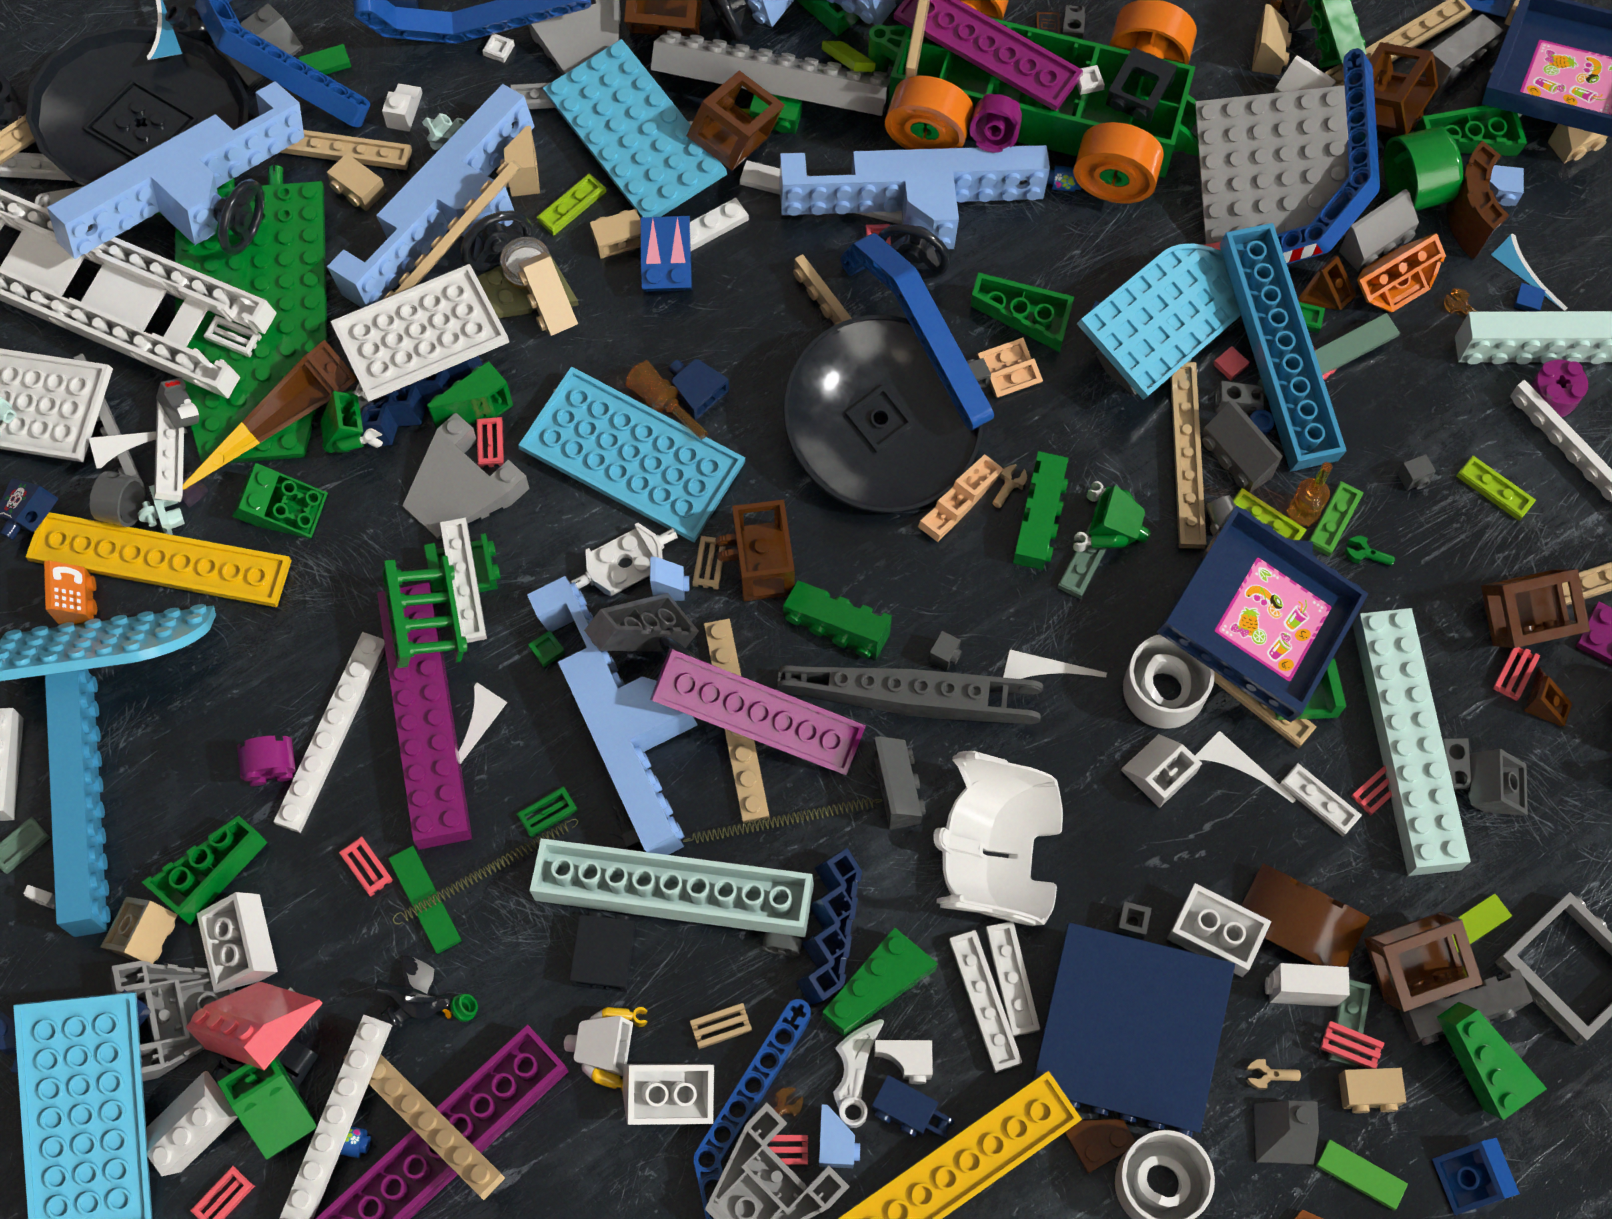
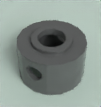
[90,471,146,527]

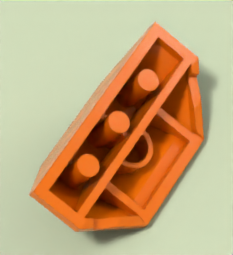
[1357,234,1446,312]

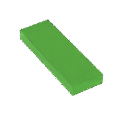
[1309,481,1364,557]
[1316,1140,1408,1211]

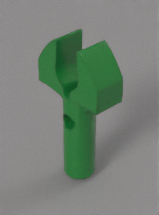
[1344,535,1395,566]

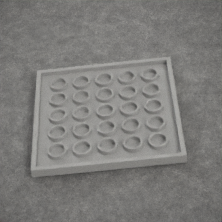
[1195,85,1354,244]

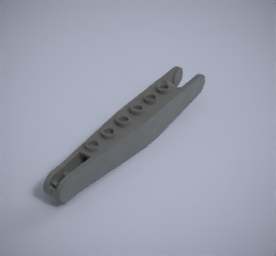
[776,665,1043,724]

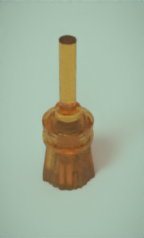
[625,360,708,440]
[1286,462,1332,526]

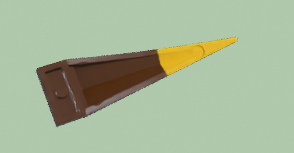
[183,340,358,490]

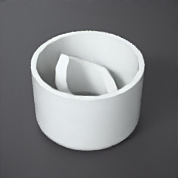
[1123,634,1215,729]
[1115,1130,1215,1219]

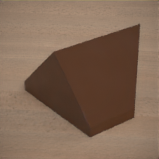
[1298,256,1356,310]
[1524,666,1572,726]

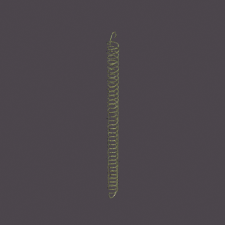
[683,797,883,843]
[393,819,578,924]

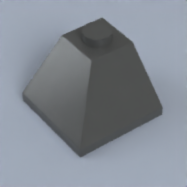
[1253,1100,1319,1165]

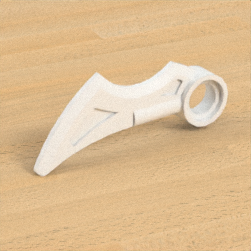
[833,1019,884,1128]

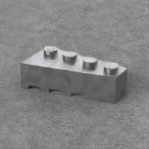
[1420,14,1504,103]
[584,593,699,652]
[1400,969,1533,1045]

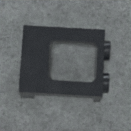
[1106,47,1177,124]

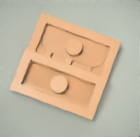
[976,338,1043,398]

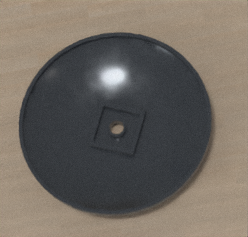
[783,315,984,513]

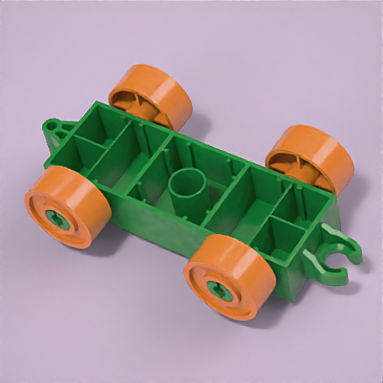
[868,0,1199,203]

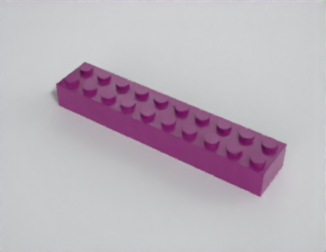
[377,583,472,850]
[316,1024,569,1219]

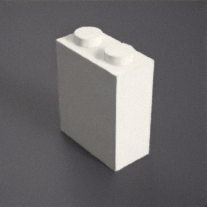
[1265,963,1350,1007]

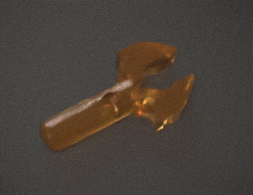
[1444,288,1478,315]
[773,1087,803,1117]

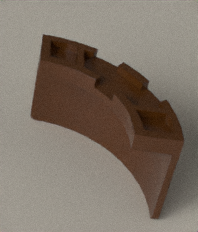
[1447,140,1509,259]
[1241,863,1370,967]

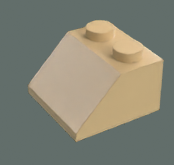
[1252,4,1292,75]
[1548,124,1608,163]
[500,126,540,197]
[101,897,178,964]

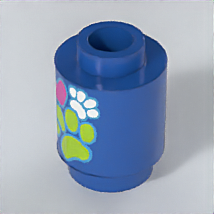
[1048,165,1082,192]
[340,1126,371,1158]

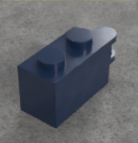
[871,1075,955,1140]

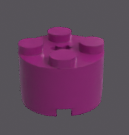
[970,93,1022,153]
[1530,359,1588,417]
[237,736,296,786]

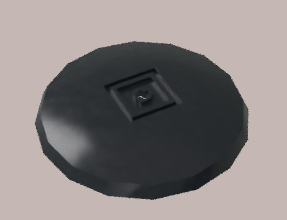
[26,25,249,186]

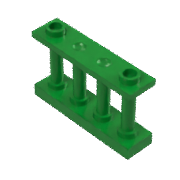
[382,556,467,668]

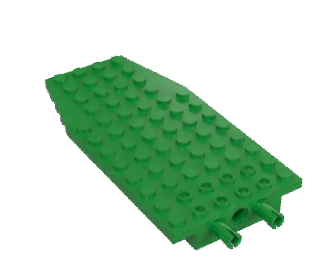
[175,165,328,463]

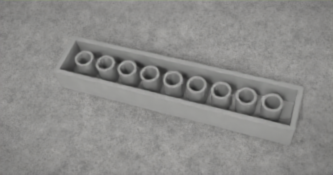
[651,30,890,116]

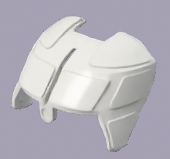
[934,751,1063,926]

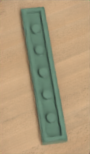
[1258,313,1400,397]

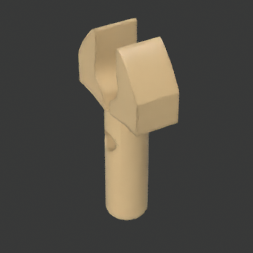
[993,464,1027,508]
[1245,1059,1301,1090]

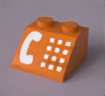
[44,560,97,625]

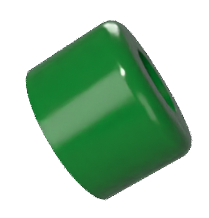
[1383,127,1463,211]

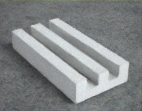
[204,315,262,358]

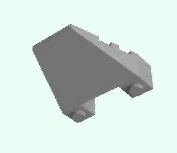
[528,0,621,75]
[403,413,530,540]
[110,961,235,1081]
[705,1103,850,1219]

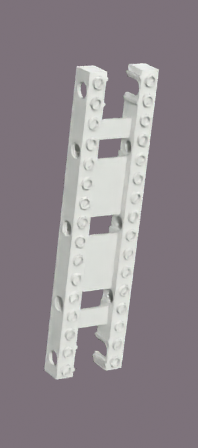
[0,189,276,399]

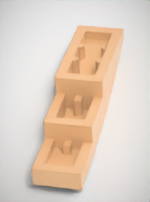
[918,454,1004,542]

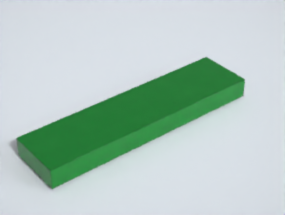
[388,846,462,954]

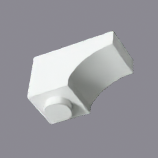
[382,83,422,132]
[874,1040,933,1084]

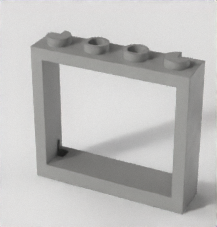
[1495,892,1612,1046]

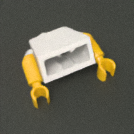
[564,1007,647,1092]

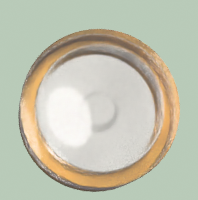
[500,237,550,289]

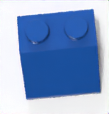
[1432,1138,1520,1215]

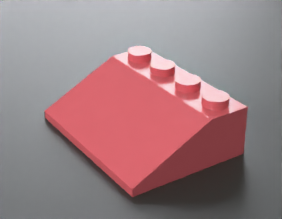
[186,981,323,1070]

